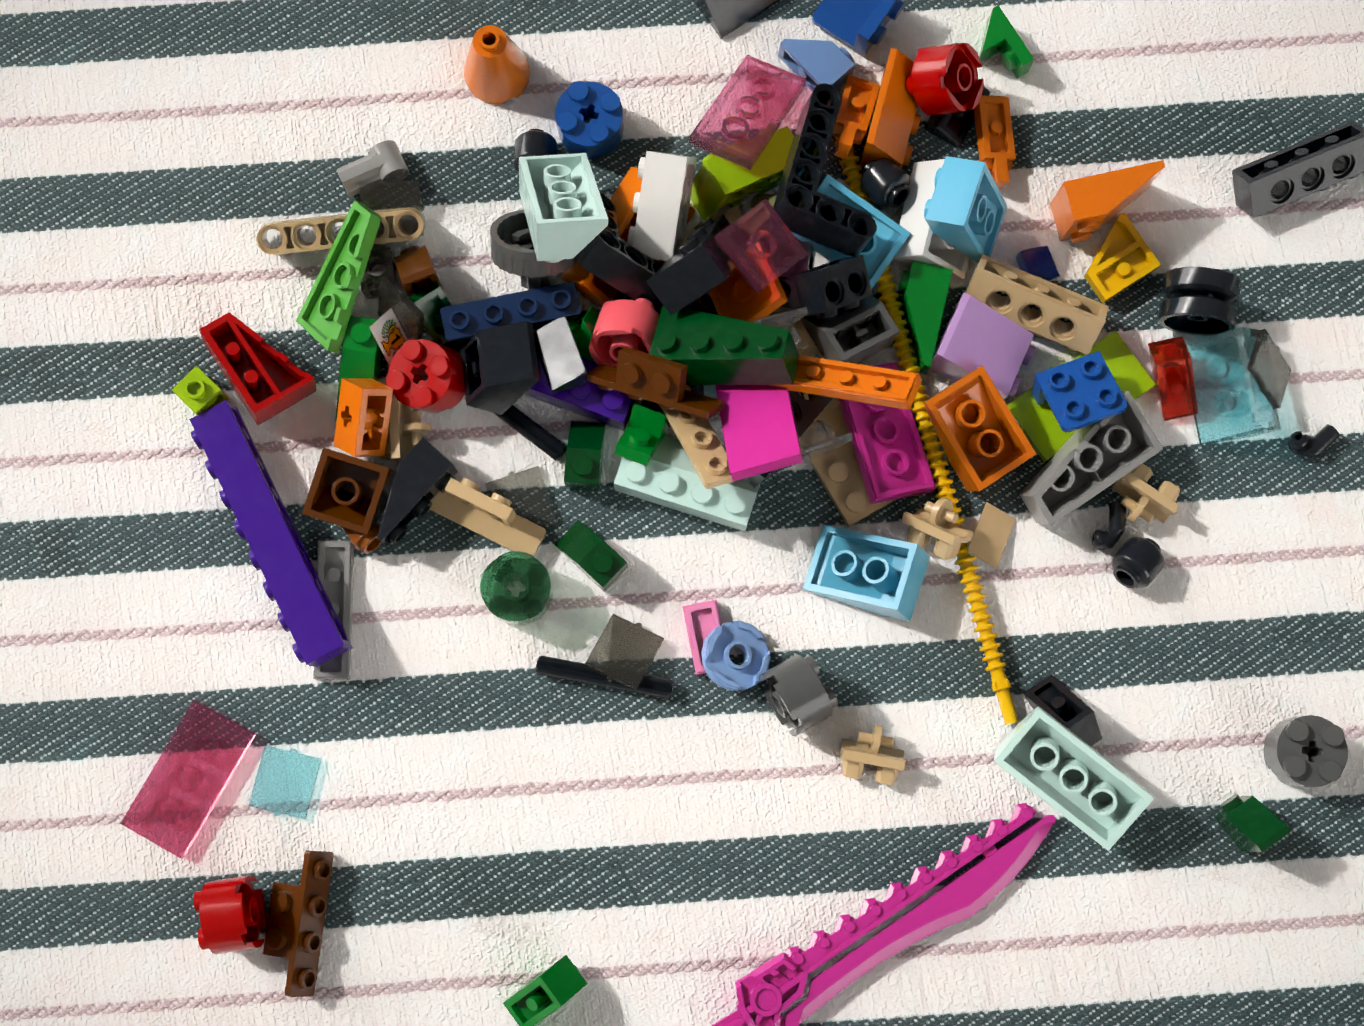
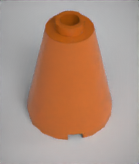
[464,25,530,105]

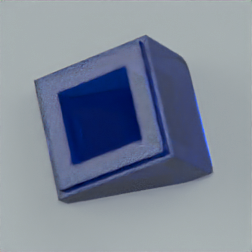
[1016,246,1060,281]

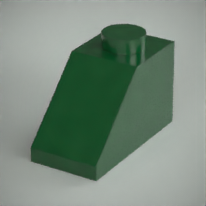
[564,421,605,491]
[555,520,628,592]
[1215,794,1291,853]

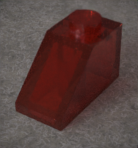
[1148,336,1198,421]

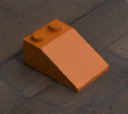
[1050,160,1165,243]
[924,365,1036,491]

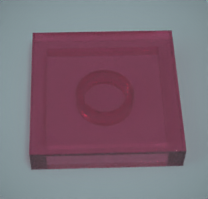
[714,199,808,294]

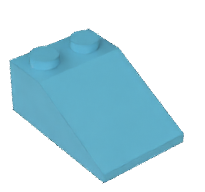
[924,156,1007,263]
[785,173,911,289]
[803,524,930,622]

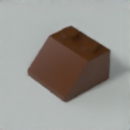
[302,447,396,535]

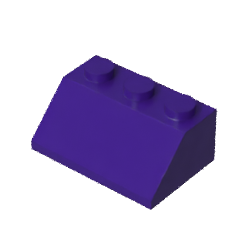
[527,356,636,431]

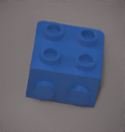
[812,0,905,56]
[1032,351,1127,432]

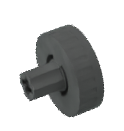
[490,209,577,290]

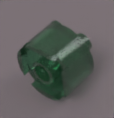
[480,551,553,626]

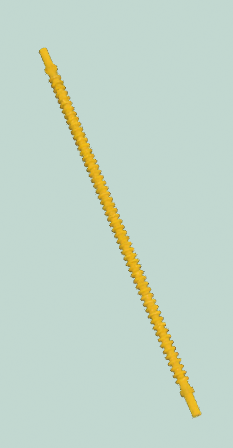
[835,137,1019,725]

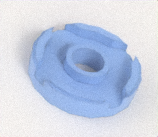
[701,621,771,691]

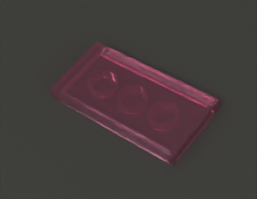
[689,55,807,170]
[120,700,257,859]

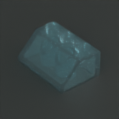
[1180,327,1281,444]

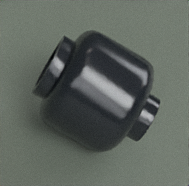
[514,129,558,172]
[860,158,911,209]
[1111,537,1165,589]

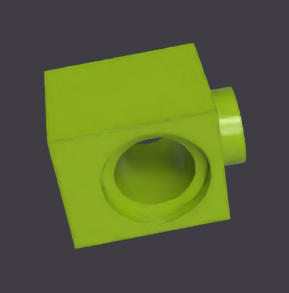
[172,366,230,415]

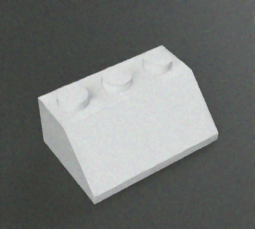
[627,151,697,261]
[894,159,969,280]

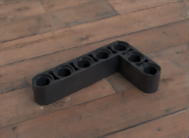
[772,83,877,256]
[575,192,718,315]

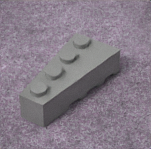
[1019,390,1163,526]

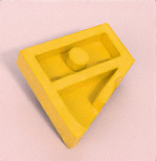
[1084,213,1161,303]

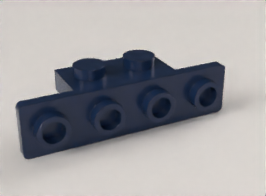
[440,281,581,342]

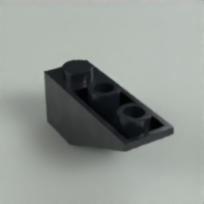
[377,437,458,547]

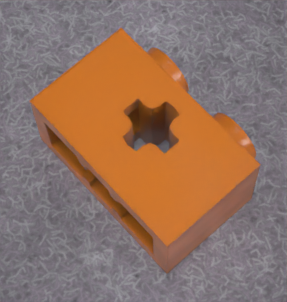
[334,378,393,457]

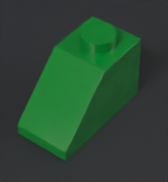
[503,955,588,1026]

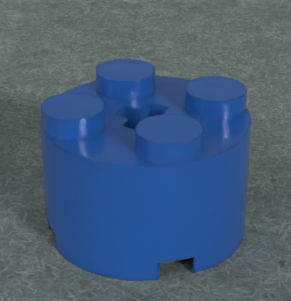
[555,81,624,160]

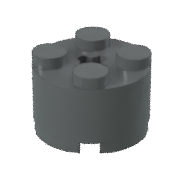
[759,654,838,737]
[1263,715,1348,788]

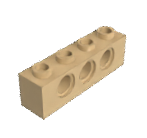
[965,254,1109,355]

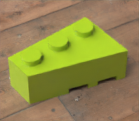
[691,126,794,220]

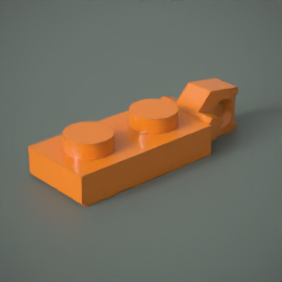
[832,75,880,159]
[974,96,1016,190]

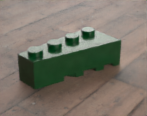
[649,305,800,385]

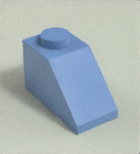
[778,39,855,92]

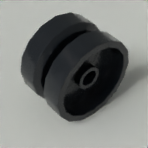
[1158,267,1241,336]

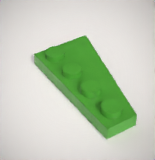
[296,200,382,354]

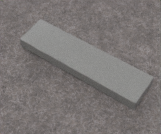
[313,540,354,680]

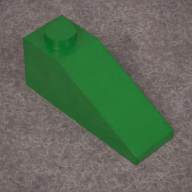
[898,260,953,374]
[335,316,384,422]

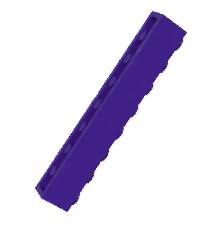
[189,400,353,667]

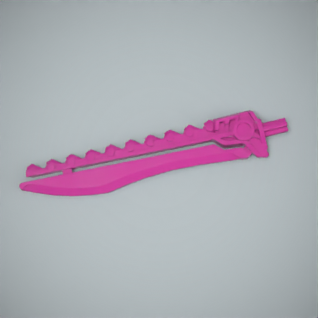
[712,803,1056,1026]

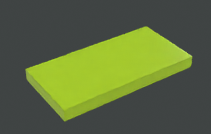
[1007,330,1156,463]

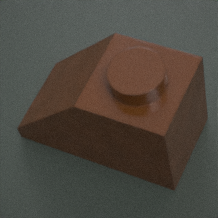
[394,246,443,298]

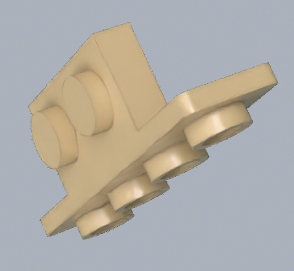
[662,385,735,489]
[429,477,546,560]

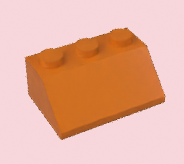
[860,48,921,167]

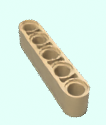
[256,207,426,255]

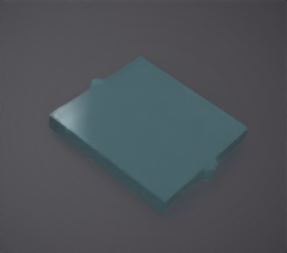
[248,745,322,819]

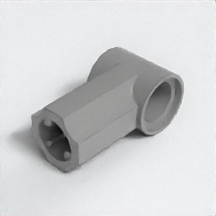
[336,140,409,198]

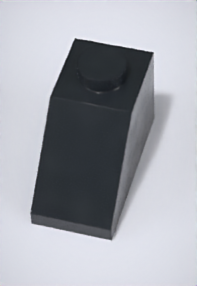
[1024,674,1102,746]

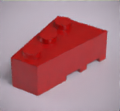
[199,312,317,425]

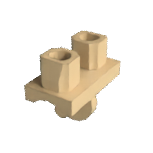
[378,397,432,462]
[1111,463,1180,523]
[901,497,973,560]
[840,724,906,786]

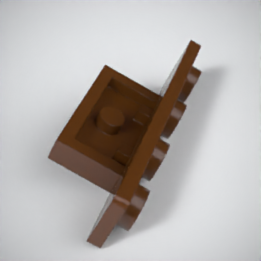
[586,347,724,420]
[263,850,334,997]

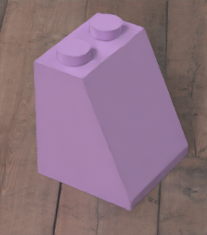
[929,292,1035,400]

